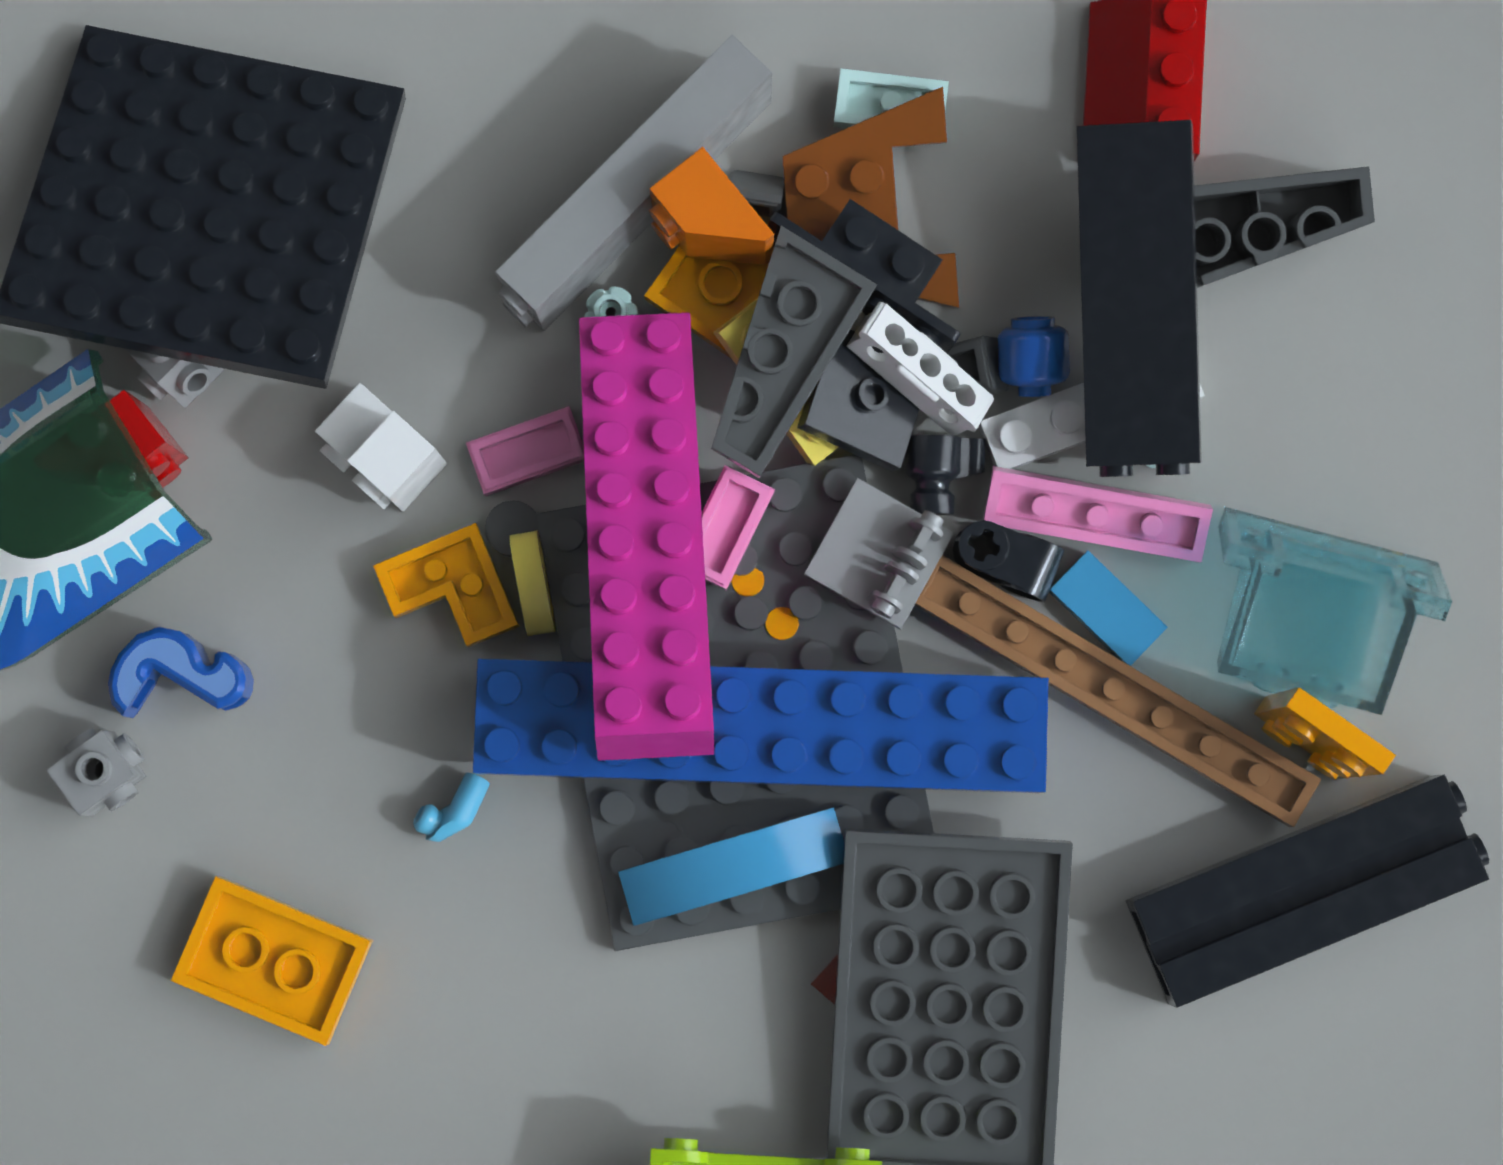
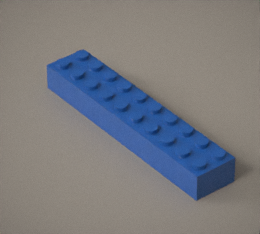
[473,659,1049,793]

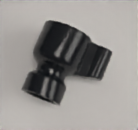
[905,435,986,515]

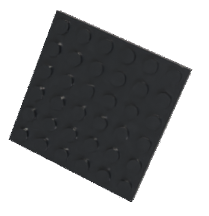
[0,25,406,389]

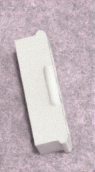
[847,302,994,436]

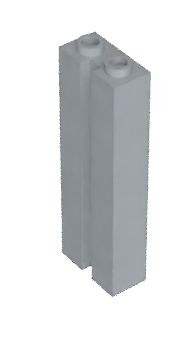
[495,34,772,331]

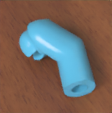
[413,772,490,842]

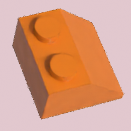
[649,147,774,265]

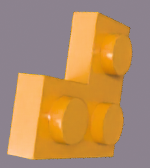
[373,523,519,648]

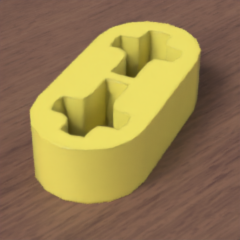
[510,530,556,636]

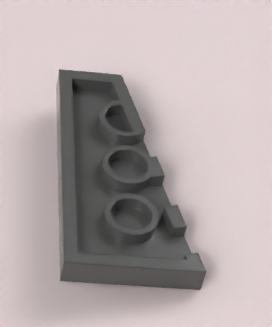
[711,226,877,478]

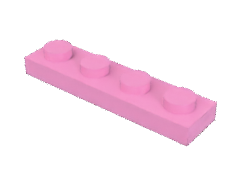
[983,466,1213,563]

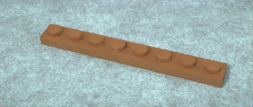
[915,555,1322,827]

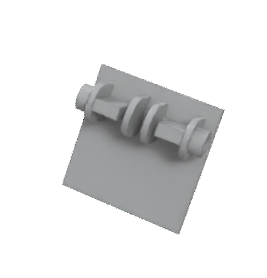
[804,478,954,630]

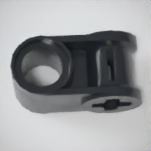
[952,520,1065,603]

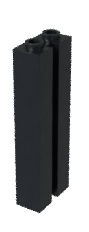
[1077,120,1202,477]
[1125,774,1489,1008]

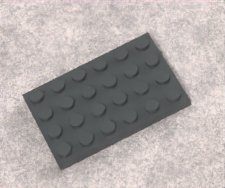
[826,828,1073,1165]

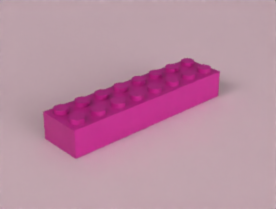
[579,312,714,761]

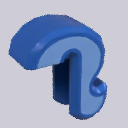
[108,627,254,718]

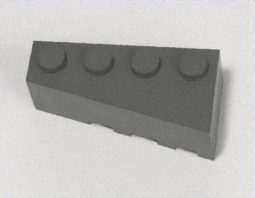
[1195,166,1375,288]

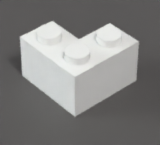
[315,383,447,512]

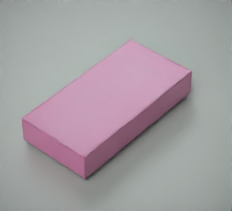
[466,406,584,497]
[702,465,775,591]

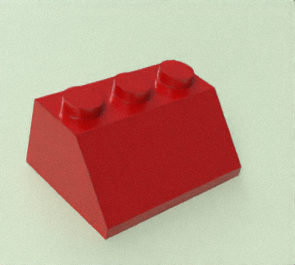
[1083,0,1207,162]

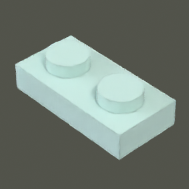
[833,68,949,128]

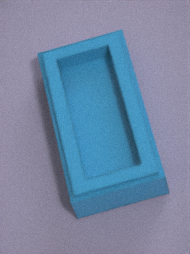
[1049,551,1168,666]

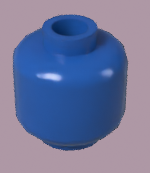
[998,316,1070,397]

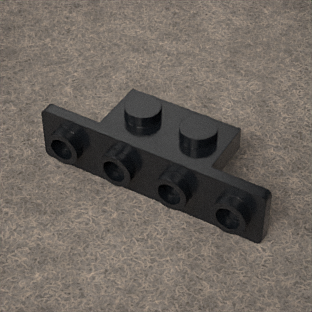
[767,199,961,353]

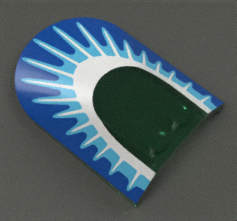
[0,349,213,671]

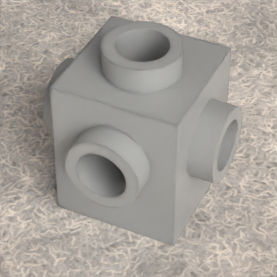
[125,349,224,408]
[47,728,147,816]

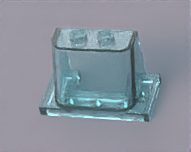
[1217,507,1452,715]

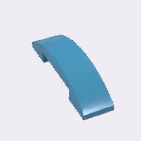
[618,807,844,926]

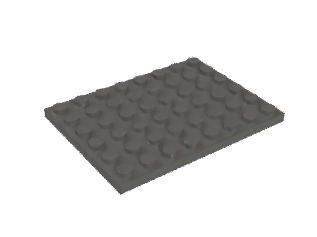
[536,455,934,951]

